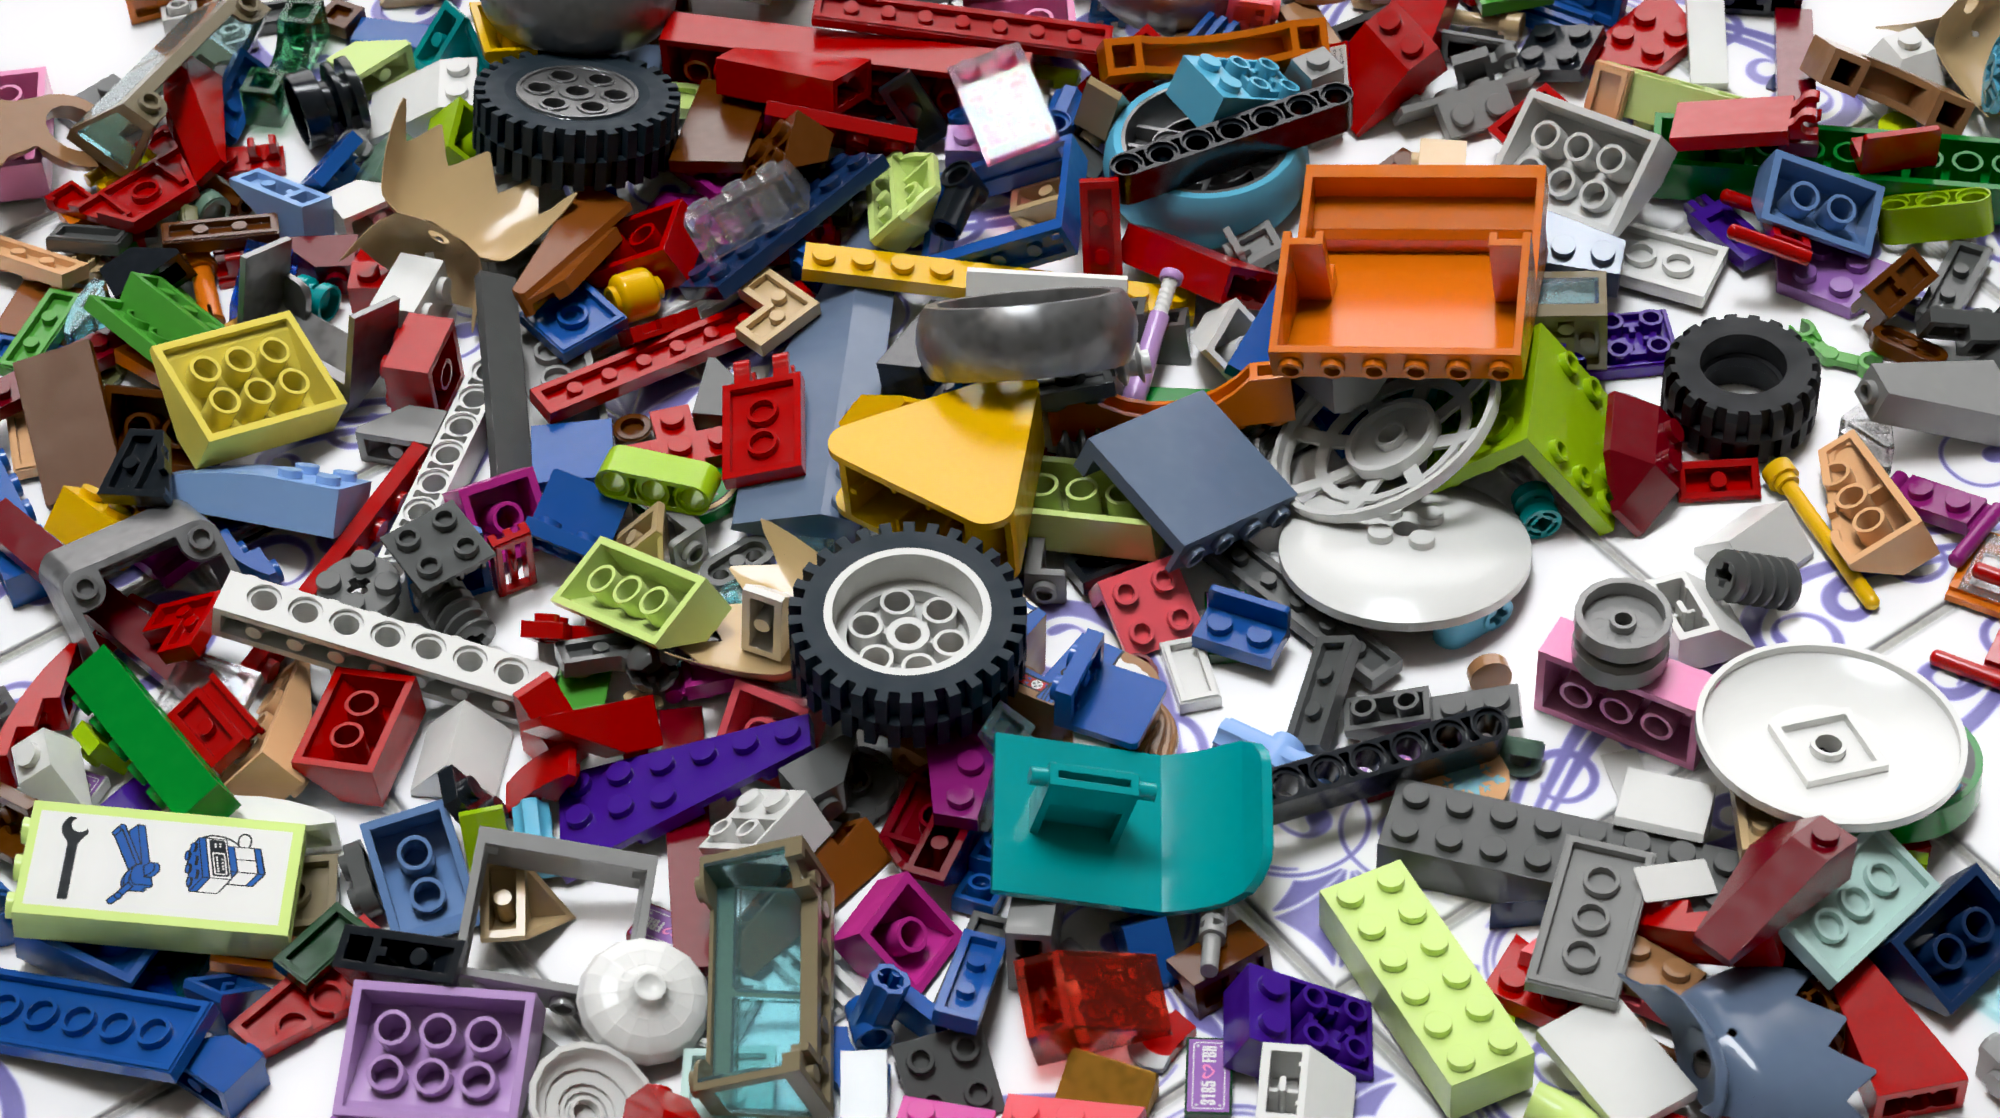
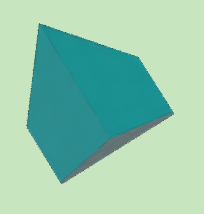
[413,0,490,72]

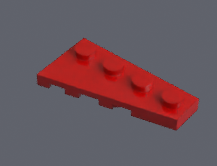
[228,914,381,1059]

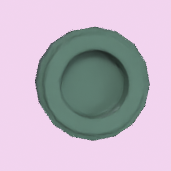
[192,188,231,220]
[1500,735,1546,778]

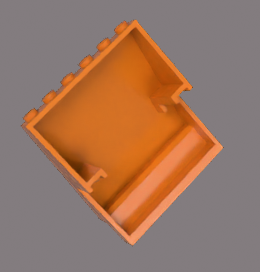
[1268,164,1549,381]

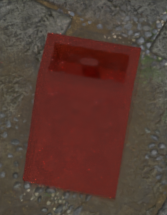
[1013,950,1173,1066]

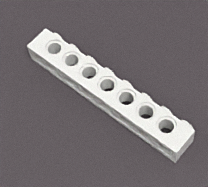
[211,570,559,725]

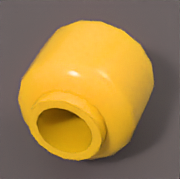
[604,267,665,323]

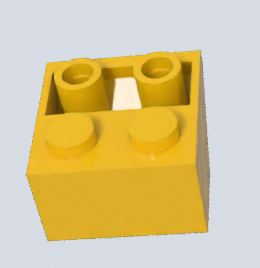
[44,484,147,571]

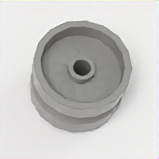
[1571,577,1673,690]

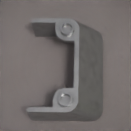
[237,236,400,415]
[39,499,241,662]

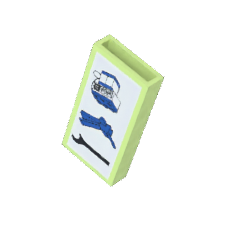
[5,800,306,960]

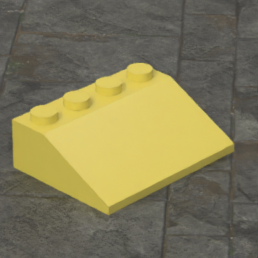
[149,310,347,470]

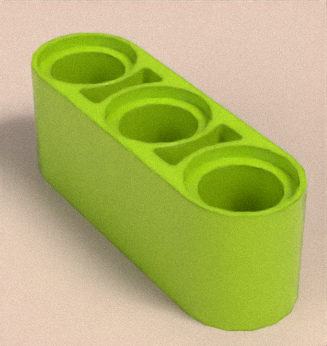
[1877,187,1995,245]
[594,445,722,516]

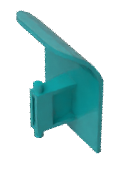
[990,732,1274,916]

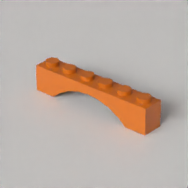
[1096,17,1330,85]
[1047,361,1296,446]

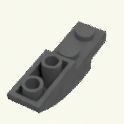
[1916,304,2000,356]
[1343,683,1524,744]

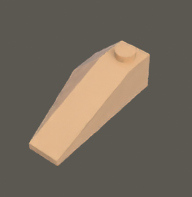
[1818,429,1940,576]
[219,659,312,800]

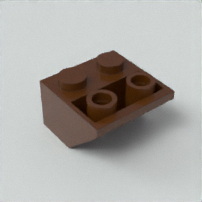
[739,110,834,206]

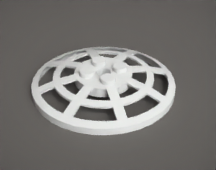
[1271,378,1501,524]

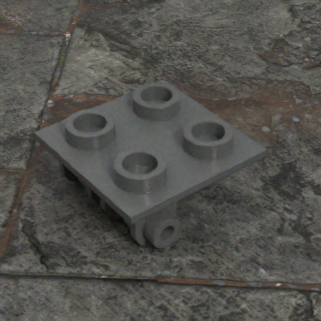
[380,500,496,599]
[891,1023,1005,1114]

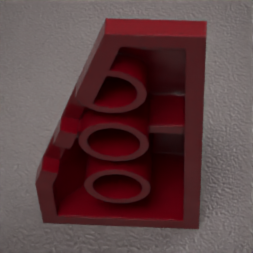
[1692,815,1858,967]

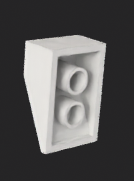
[369,57,480,146]

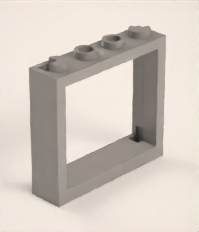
[456,826,659,1016]

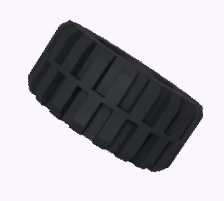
[1660,314,1822,463]

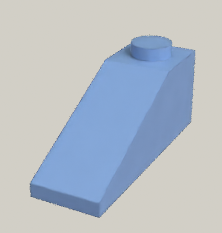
[229,168,335,238]

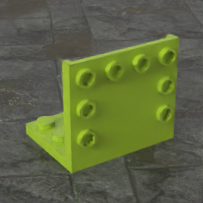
[1426,323,1615,536]

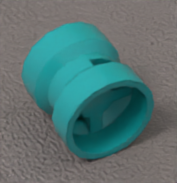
[297,274,342,322]
[1511,480,1562,539]

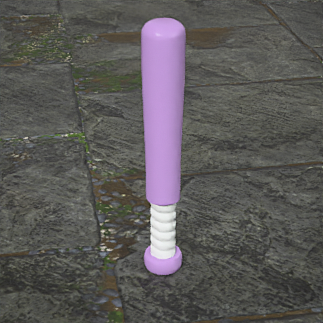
[1122,267,1184,401]

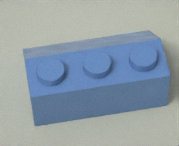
[1751,149,1885,259]

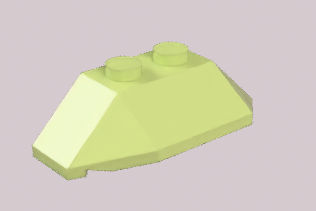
[1607,61,1748,131]
[866,151,941,253]

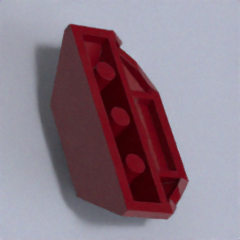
[1603,391,1684,537]
[878,763,993,887]

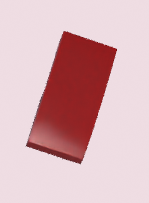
[506,741,580,820]

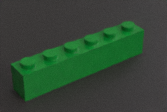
[66,644,241,817]

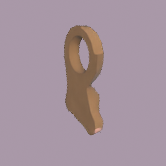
[0,94,103,172]

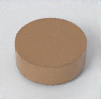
[1466,653,1512,690]

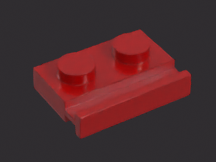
[167,672,266,774]

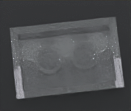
[684,158,810,264]

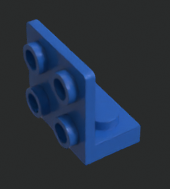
[525,468,630,565]

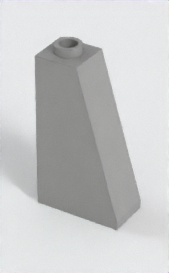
[1854,360,2000,447]
[1005,897,1065,992]

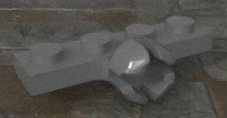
[554,630,721,694]

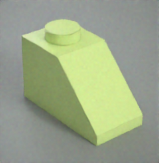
[326,40,416,101]

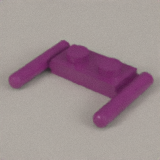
[1890,470,2000,568]

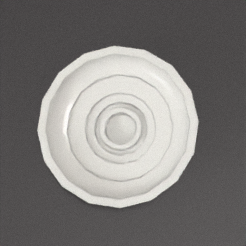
[576,938,708,1066]
[528,1041,649,1118]

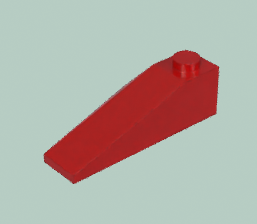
[163,56,227,187]

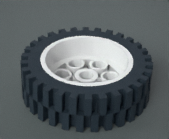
[788,522,1027,748]

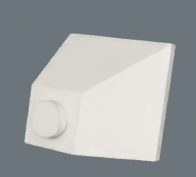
[1857,27,1947,121]
[1190,298,1255,380]

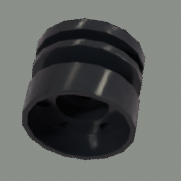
[282,55,371,150]

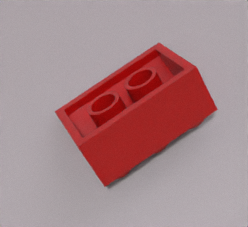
[291,666,426,807]

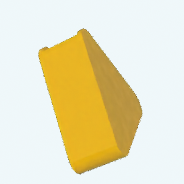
[828,379,1045,579]

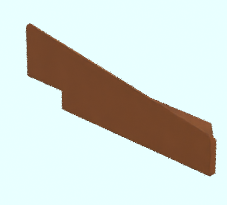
[512,186,633,318]
[735,817,891,979]

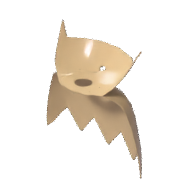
[1875,0,2000,118]
[339,98,577,333]
[664,518,841,721]

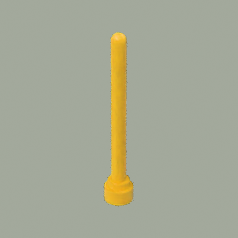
[1762,457,1880,610]

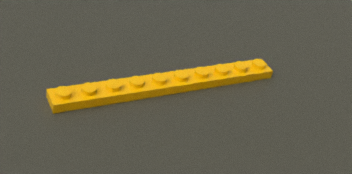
[801,242,1196,327]

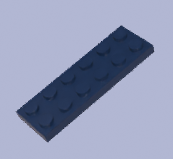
[679,152,890,300]

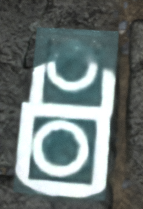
[64,278,111,345]

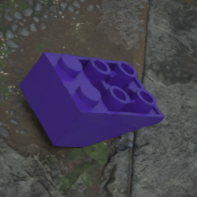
[1223,963,1374,1081]

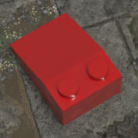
[1349,0,1448,138]
[585,198,707,290]

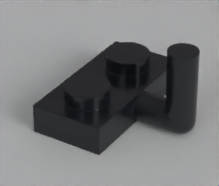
[874,68,949,152]

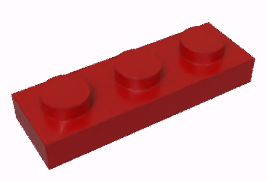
[1079,177,1123,276]

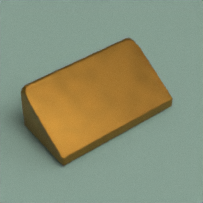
[1055,1047,1159,1118]

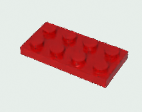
[763,100,918,158]

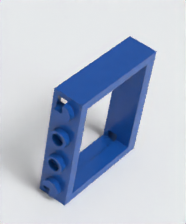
[921,133,1088,269]

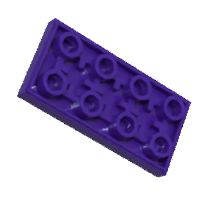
[1561,309,1675,381]

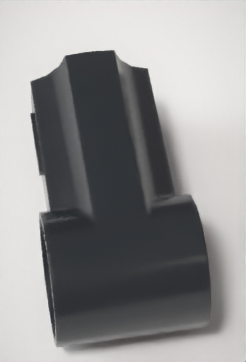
[928,160,989,241]

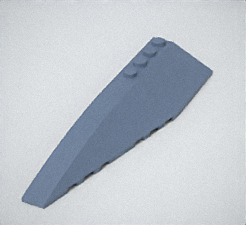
[730,208,895,552]

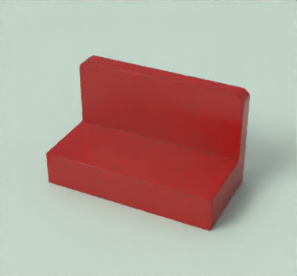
[1849,125,1942,175]

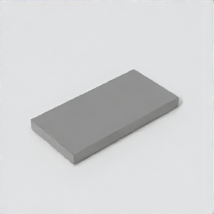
[1524,834,1657,1011]

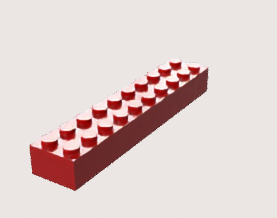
[659,11,1034,131]

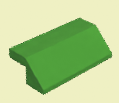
[83,271,226,363]

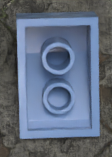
[359,799,480,937]

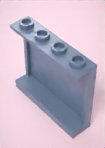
[1073,390,1298,573]

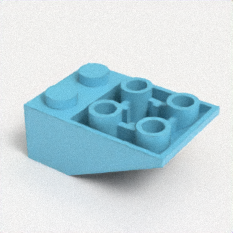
[1166,53,1300,127]

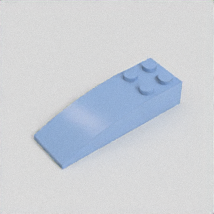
[172,462,371,539]

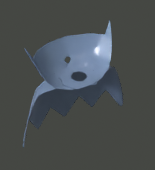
[1617,966,1877,1118]

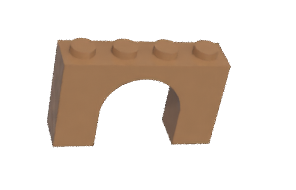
[1799,34,1976,135]

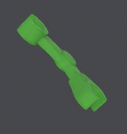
[1788,318,1883,379]

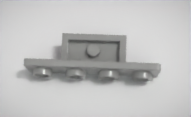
[1392,67,1540,140]

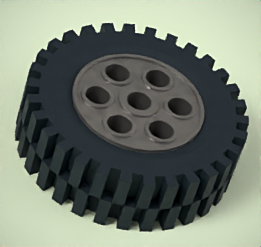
[472,50,681,191]

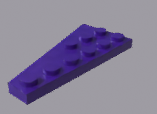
[559,713,816,885]

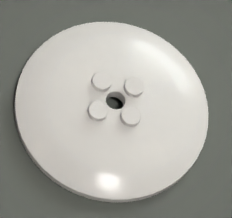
[1279,476,1532,632]
[1694,641,1968,833]

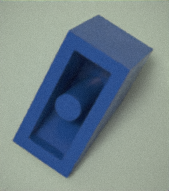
[176,1035,270,1118]

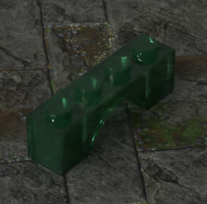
[239,0,331,129]

